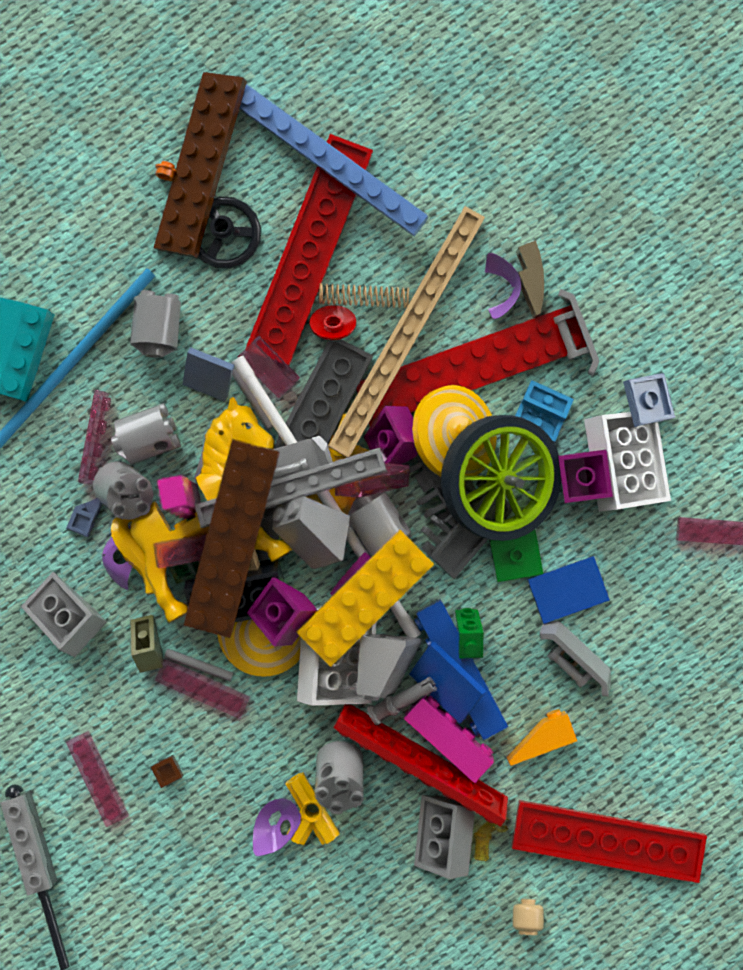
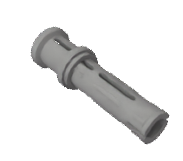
[367,677,437,725]

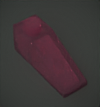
[335,459,410,498]

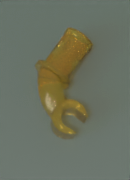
[473,817,509,861]

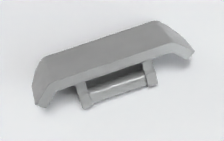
[553,289,599,377]
[273,436,333,480]
[540,621,611,697]

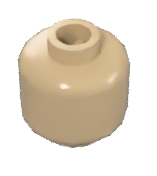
[513,899,544,935]

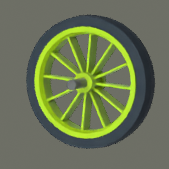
[441,415,562,541]

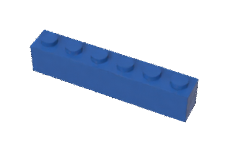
[414,599,508,740]

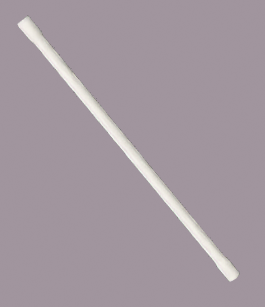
[232,355,421,638]

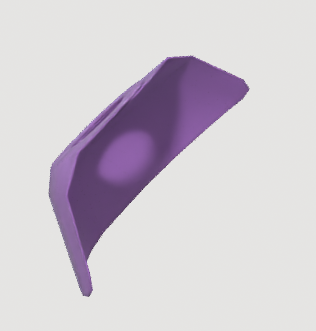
[485,253,521,319]
[102,526,132,590]
[253,799,301,856]

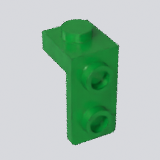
[455,608,484,659]

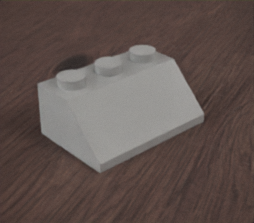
[414,795,475,879]

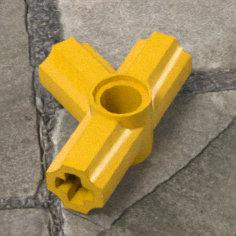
[285,772,340,845]

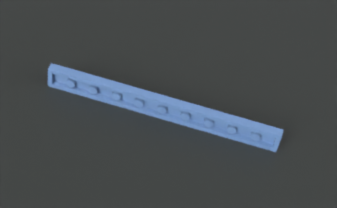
[239,84,428,237]

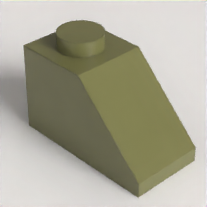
[130,614,163,673]

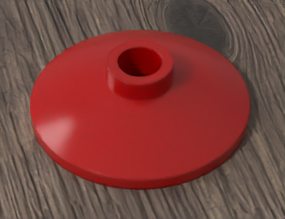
[310,305,356,340]

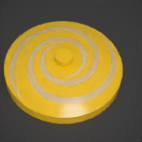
[413,385,497,476]
[217,619,301,677]

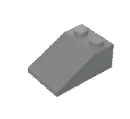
[21,572,107,657]

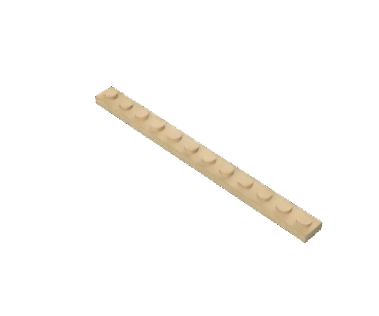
[328,206,485,458]

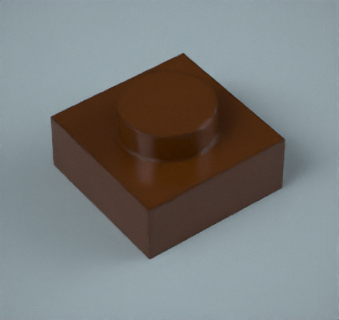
[151,755,184,788]

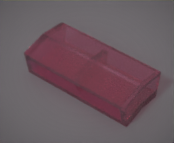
[237,336,300,398]

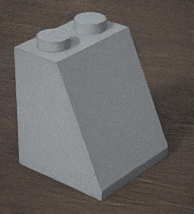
[272,496,350,569]
[356,634,422,701]

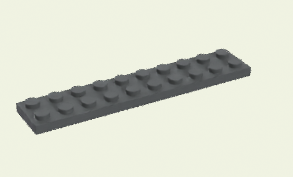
[255,339,373,561]

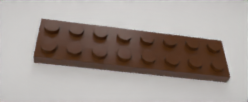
[153,72,247,258]
[183,439,280,638]

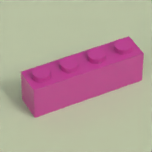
[157,475,201,519]
[404,695,494,783]

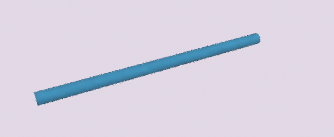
[0,268,155,448]

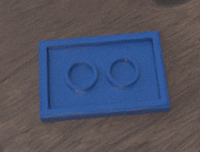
[527,556,610,624]
[409,641,486,724]

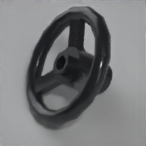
[198,196,261,269]

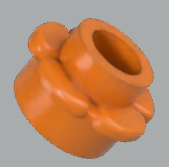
[155,161,177,181]

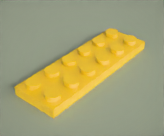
[296,530,434,667]

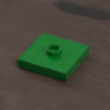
[489,529,544,582]

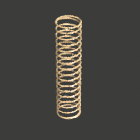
[319,283,409,309]

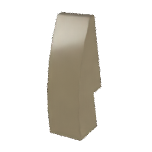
[516,240,544,318]

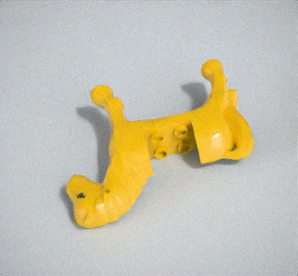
[111,397,292,623]

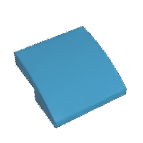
[515,380,574,443]

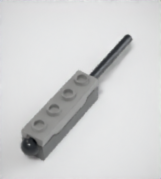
[0,784,70,970]

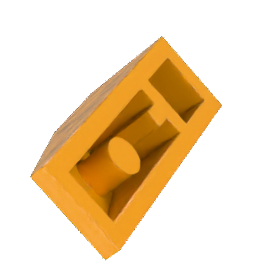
[506,709,577,766]

